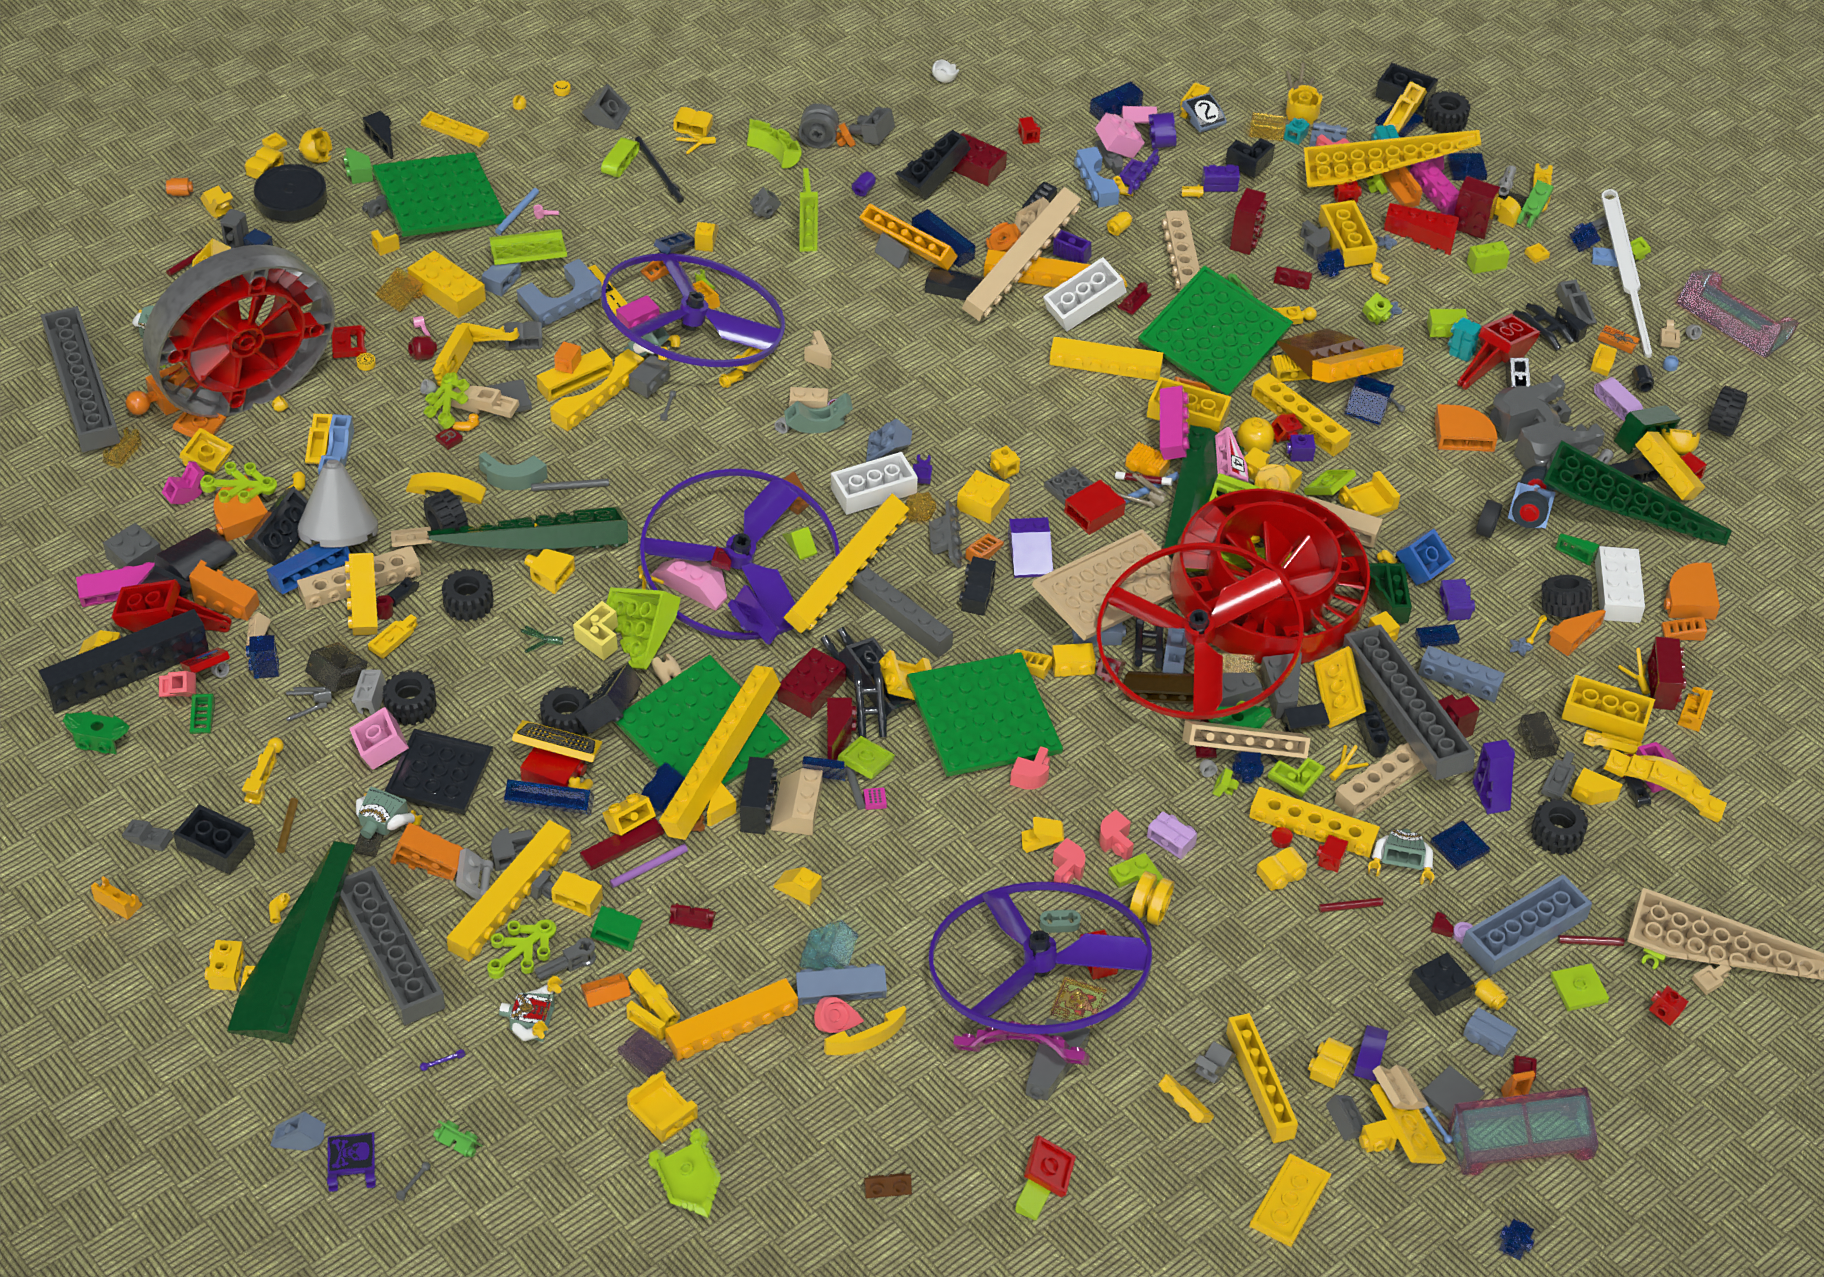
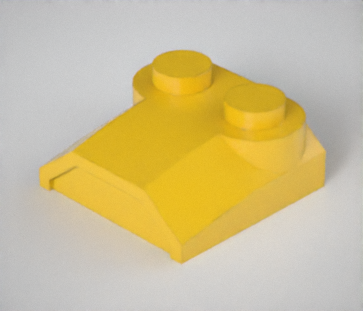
[179,428,234,474]

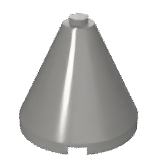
[298,460,378,547]

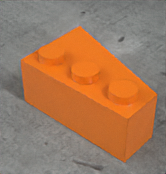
[189,560,260,621]
[390,823,463,881]

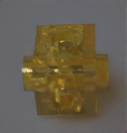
[905,492,937,522]

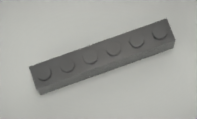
[853,567,953,658]

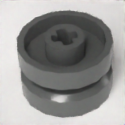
[798,104,839,149]

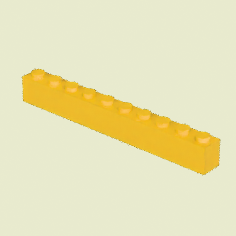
[783,493,909,633]
[659,665,781,840]

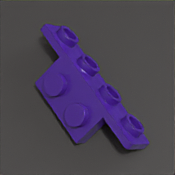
[1119,149,1160,195]
[728,585,780,645]

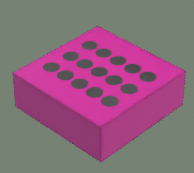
[863,787,887,810]

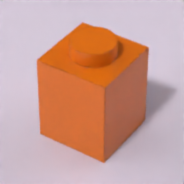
[554,341,582,374]

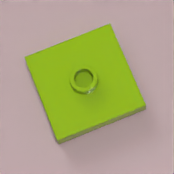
[1303,469,1357,495]
[837,736,895,780]
[1550,963,1609,1011]

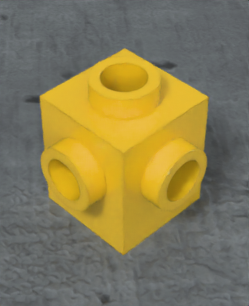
[990,445,1020,480]

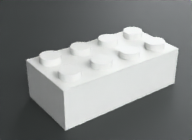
[1043,257,1127,332]
[831,452,918,515]
[1595,546,1645,623]

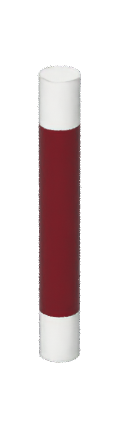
[1115,471,1173,486]

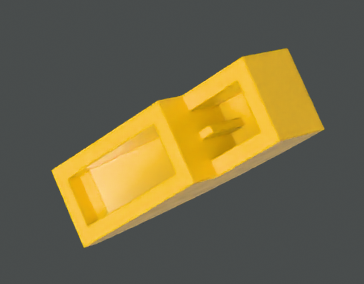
[1383,81,1427,133]
[305,413,333,464]

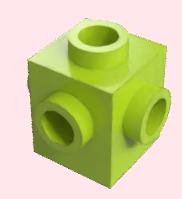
[1362,292,1393,325]

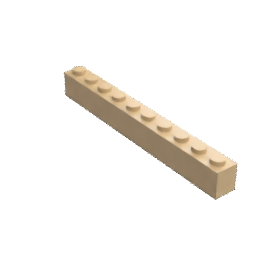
[962,187,1081,321]

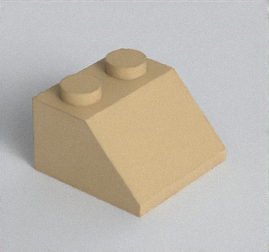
[789,387,829,408]

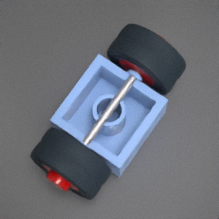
[1508,466,1556,529]

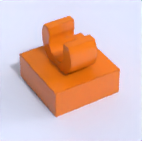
[836,123,856,147]

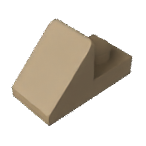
[804,330,832,369]

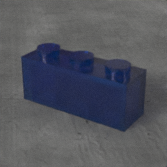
[1090,81,1144,121]

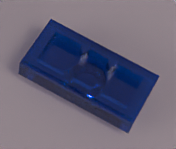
[1415,624,1460,648]

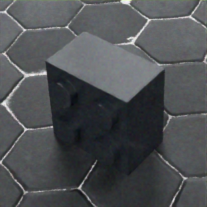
[1409,952,1475,1017]

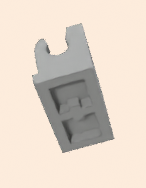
[352,670,386,715]

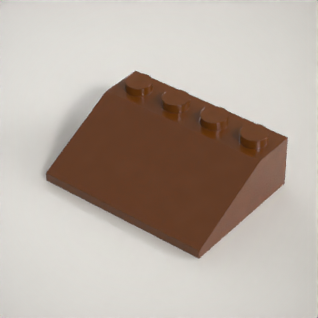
[1277,328,1367,380]

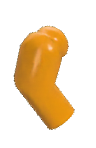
[453,414,480,431]

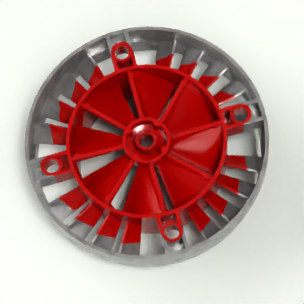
[143,245,335,418]

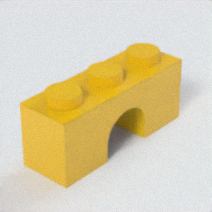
[1244,447,1303,493]

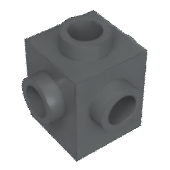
[750,187,782,219]

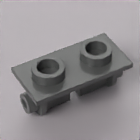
[362,194,389,219]

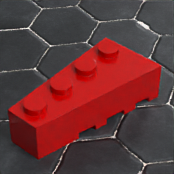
[1384,203,1459,255]

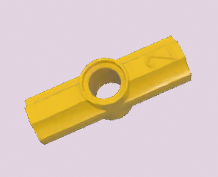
[628,968,680,1027]

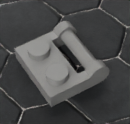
[456,848,494,901]

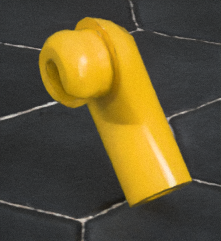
[1112,176,1134,196]
[1370,262,1390,285]
[285,471,306,492]
[1377,550,1398,563]
[568,776,593,793]
[269,893,291,924]

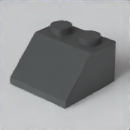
[582,83,631,130]

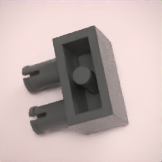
[849,107,895,145]

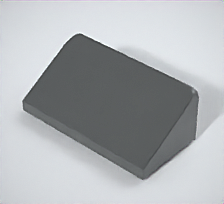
[875,232,909,269]
[1326,1095,1366,1141]

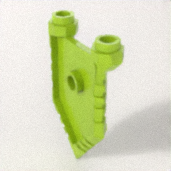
[648,1128,721,1218]

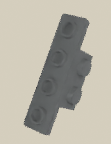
[929,500,963,568]

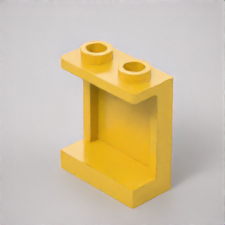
[1338,471,1401,517]
[879,650,932,700]
[627,1071,698,1143]

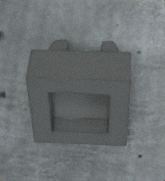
[530,870,554,900]

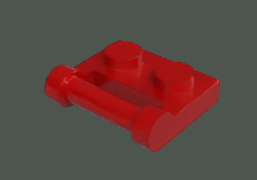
[332,325,367,358]

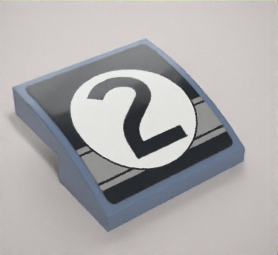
[1182,93,1227,132]

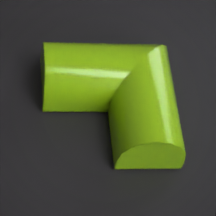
[1268,757,1326,798]

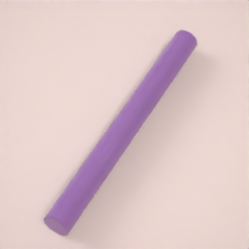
[609,844,688,888]

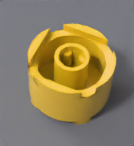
[1286,85,1322,125]

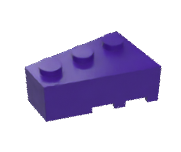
[1472,739,1515,815]

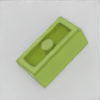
[1015,1179,1051,1221]

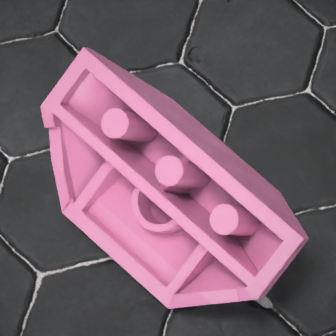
[651,558,727,611]

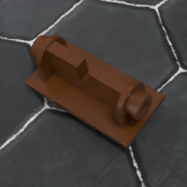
[864,1172,912,1198]

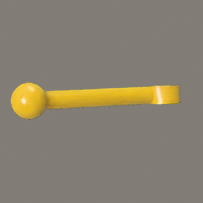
[1526,615,1547,645]

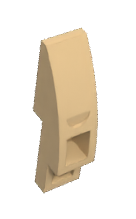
[451,386,519,418]

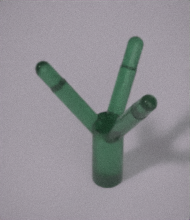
[521,625,563,653]

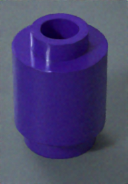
[852,171,876,197]

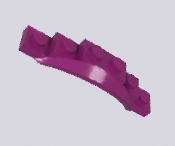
[953,1021,1090,1066]

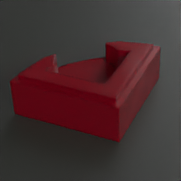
[711,546,731,571]
[1431,911,1454,938]

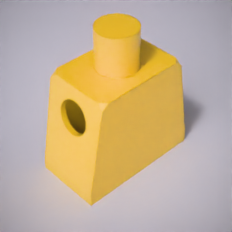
[524,549,575,594]

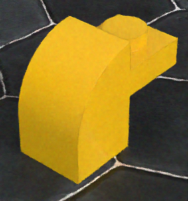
[200,185,233,218]

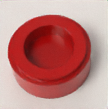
[1271,827,1293,848]

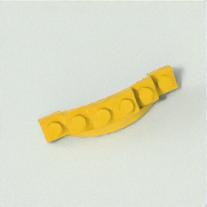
[1603,749,1727,823]

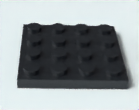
[384,729,494,815]

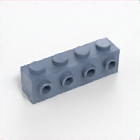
[1418,646,1505,703]
[796,963,887,1005]

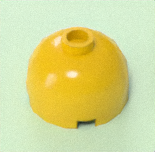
[299,127,332,163]
[1236,417,1274,453]
[1661,429,1700,456]

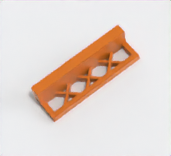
[1381,166,1423,207]

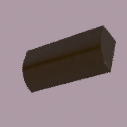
[1123,671,1194,704]

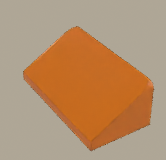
[580,973,631,1008]

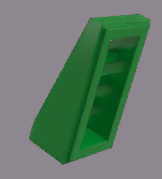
[1555,533,1600,566]
[189,694,215,734]

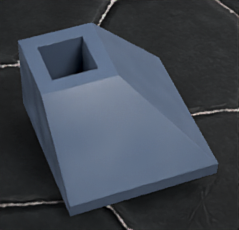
[866,418,912,462]

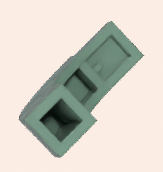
[784,393,853,434]
[479,451,548,490]

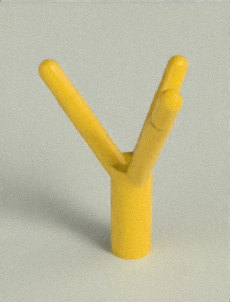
[676,129,716,154]
[638,566,664,590]
[1618,648,1650,695]
[1329,745,1369,781]

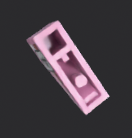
[1215,427,1248,482]

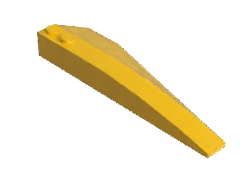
[1304,130,1481,187]

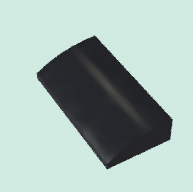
[925,267,995,307]
[244,486,308,566]
[154,528,237,582]
[838,637,916,719]

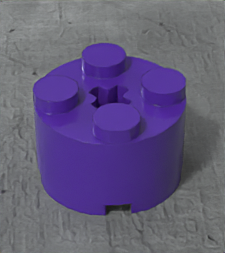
[1148,112,1177,149]

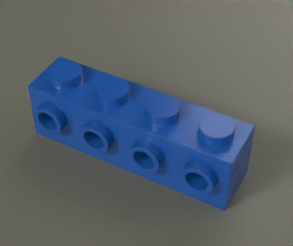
[267,543,350,595]

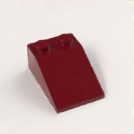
[827,697,856,772]

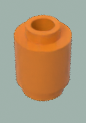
[166,178,193,196]

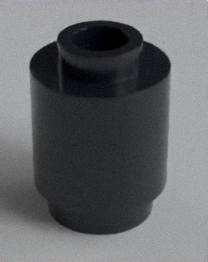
[1631,365,1654,392]

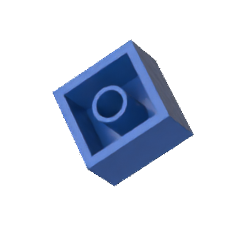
[1396,528,1455,586]

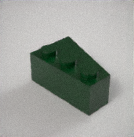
[1614,405,1681,455]
[1369,563,1412,623]

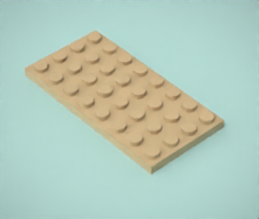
[1032,529,1189,641]

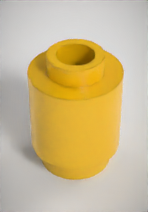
[1107,211,1132,236]
[1475,978,1508,1010]

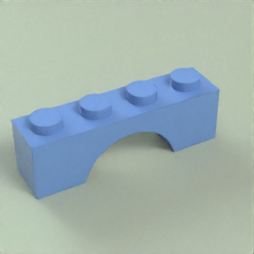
[1074,147,1120,208]
[318,414,354,474]

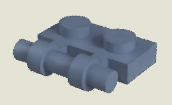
[1309,122,1348,146]

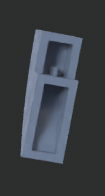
[1162,628,1187,673]

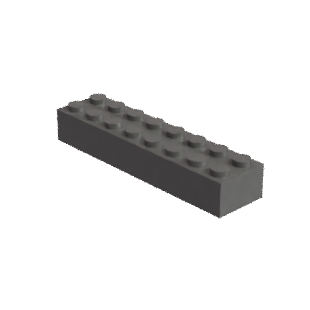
[338,865,445,1025]

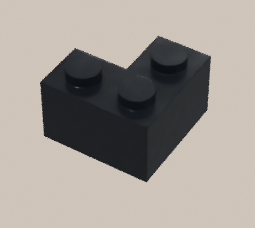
[1225,138,1275,178]
[959,556,996,616]

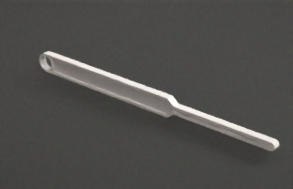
[1602,189,1652,358]

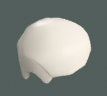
[932,60,959,83]

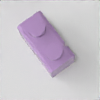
[1147,811,1197,859]

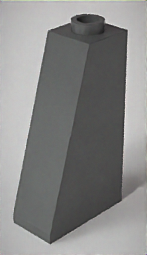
[1026,1018,1090,1101]

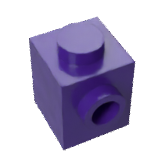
[1286,435,1315,462]

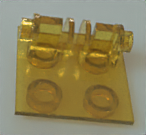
[375,267,423,313]

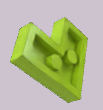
[1108,853,1164,888]

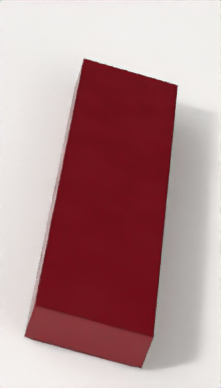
[580,817,664,871]

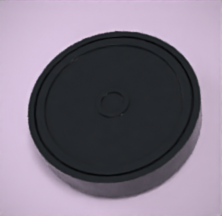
[254,164,327,222]

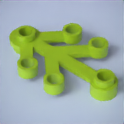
[423,372,470,429]
[200,462,277,504]
[487,919,556,979]

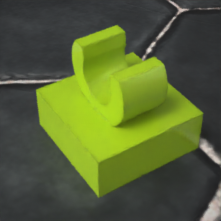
[1366,173,1388,194]
[1630,236,1651,261]
[1212,768,1239,797]
[1642,948,1667,970]

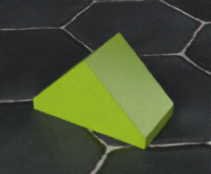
[782,527,817,560]

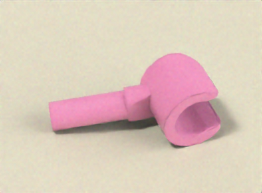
[533,205,559,219]
[413,316,431,337]

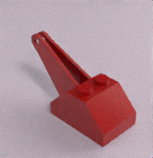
[1457,314,1540,390]
[111,579,232,632]

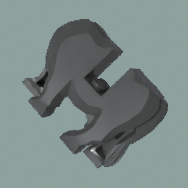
[1489,374,1605,469]

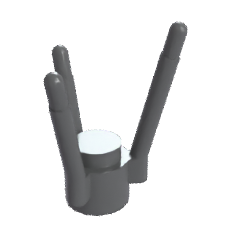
[286,686,332,721]

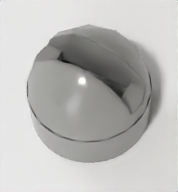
[1685,324,1702,340]
[420,379,437,395]
[774,417,790,434]
[211,662,229,678]
[1199,759,1218,777]

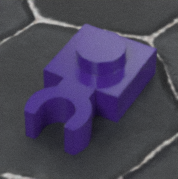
[913,454,932,484]

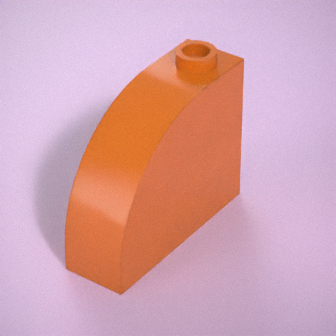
[1434,404,1498,452]
[213,475,268,542]
[1664,563,1720,620]

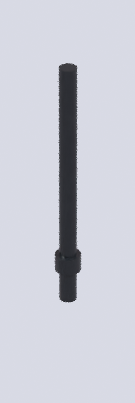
[635,136,684,203]

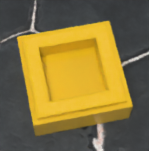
[262,132,287,151]
[1524,243,1550,263]

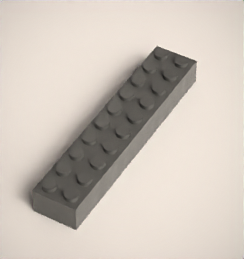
[41,306,121,452]
[1343,624,1475,781]

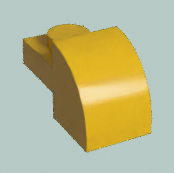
[1494,196,1522,228]

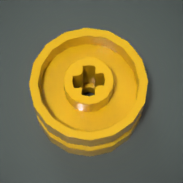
[1130,871,1175,926]

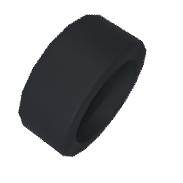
[1476,499,1503,539]

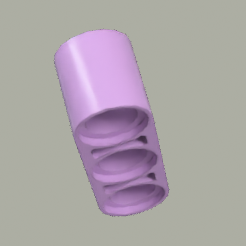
[1594,377,1643,421]

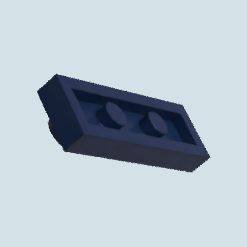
[653,231,695,254]

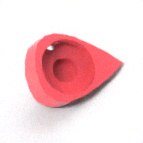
[814,997,864,1033]

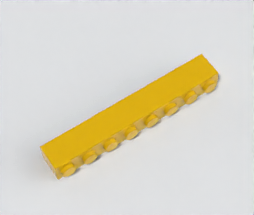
[446,820,572,962]

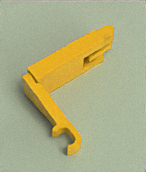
[432,323,519,386]

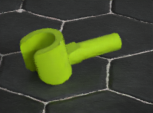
[694,269,715,290]

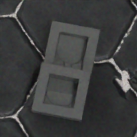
[122,819,173,851]

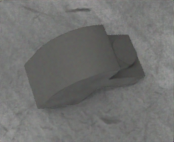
[1300,220,1330,261]
[491,828,533,871]
[1195,1041,1237,1084]

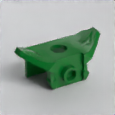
[1208,706,1272,729]
[62,711,130,754]

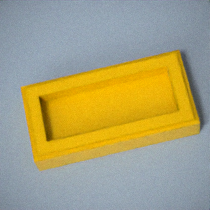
[626,1001,666,1041]

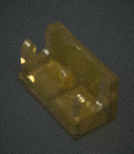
[1249,112,1287,141]
[103,427,142,469]

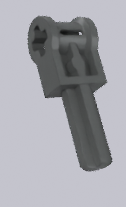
[535,938,596,980]

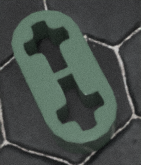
[1039,910,1081,933]

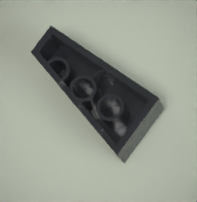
[895,129,971,200]
[575,663,642,734]

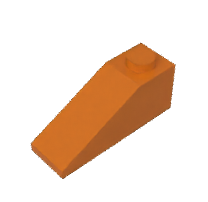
[1549,609,1606,656]

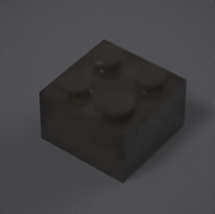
[305,642,368,692]

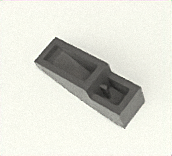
[1555,279,1597,326]

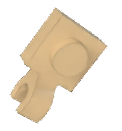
[1660,319,1680,348]
[1692,965,1732,995]

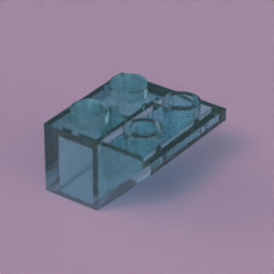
[799,920,859,971]

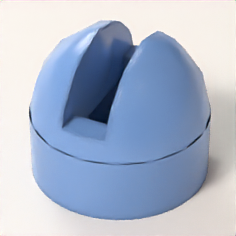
[1663,355,1679,371]

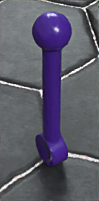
[419,1049,466,1071]

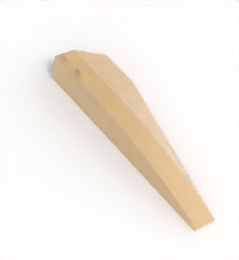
[1627,887,1824,980]

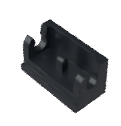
[1281,703,1330,732]

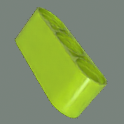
[601,137,640,178]

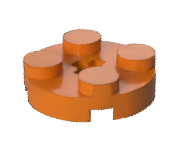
[986,222,1021,252]

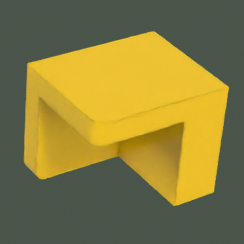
[371,230,400,256]
[1590,343,1617,376]

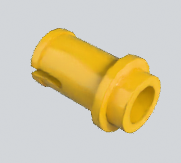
[1182,184,1203,198]
[719,369,744,388]

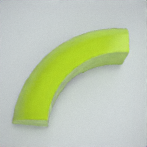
[747,119,802,168]

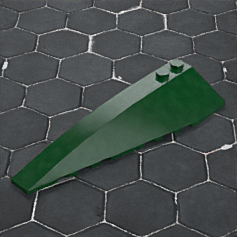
[1164,425,1244,559]
[1542,440,1732,546]
[427,506,628,549]
[227,841,356,1044]

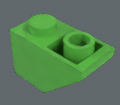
[343,148,373,184]

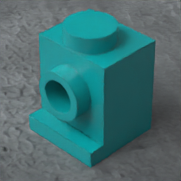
[1284,118,1310,145]

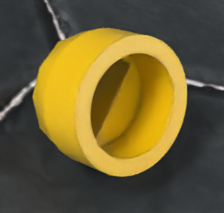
[513,95,527,110]
[272,395,289,412]

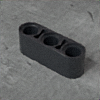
[1609,457,1660,483]
[1356,700,1390,758]

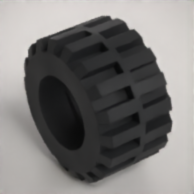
[1425,91,1471,133]
[1708,385,1748,437]
[423,489,468,544]
[442,568,494,622]
[1542,575,1592,618]
[383,670,437,725]
[540,685,590,736]
[1531,798,1588,855]

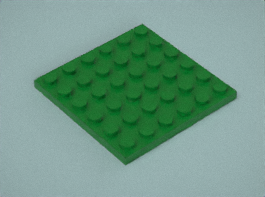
[372,152,507,237]
[1138,265,1293,396]
[906,652,1064,777]
[615,654,790,790]

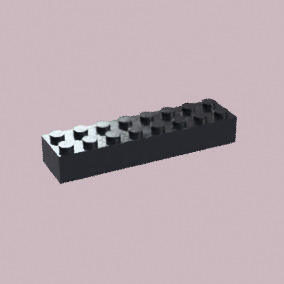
[38,609,209,714]

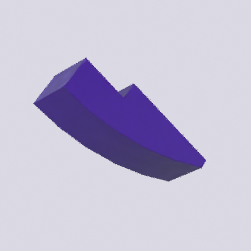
[1354,1025,1389,1082]

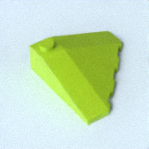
[606,587,681,670]

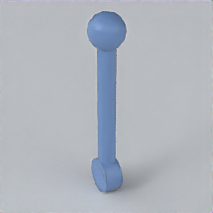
[1424,1106,1453,1144]

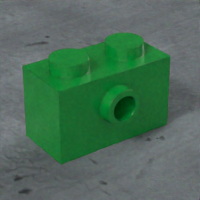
[590,906,643,952]

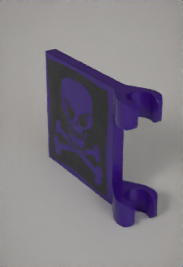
[327,1132,376,1192]

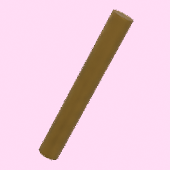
[276,798,298,853]

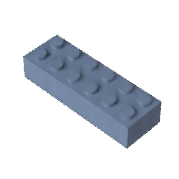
[1462,874,1592,976]

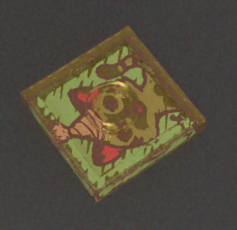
[1051,977,1107,1028]

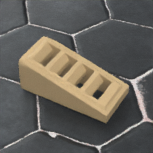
[245,612,271,658]

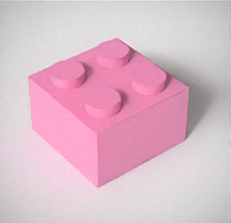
[1095,113,1144,158]
[349,707,409,770]

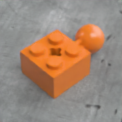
[125,363,197,416]

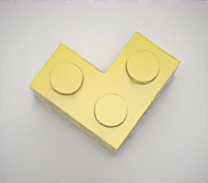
[573,601,618,661]

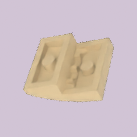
[391,527,432,547]
[1372,1064,1428,1109]

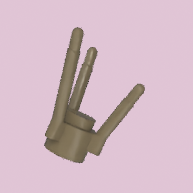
[1286,62,1315,91]
[1117,473,1167,508]

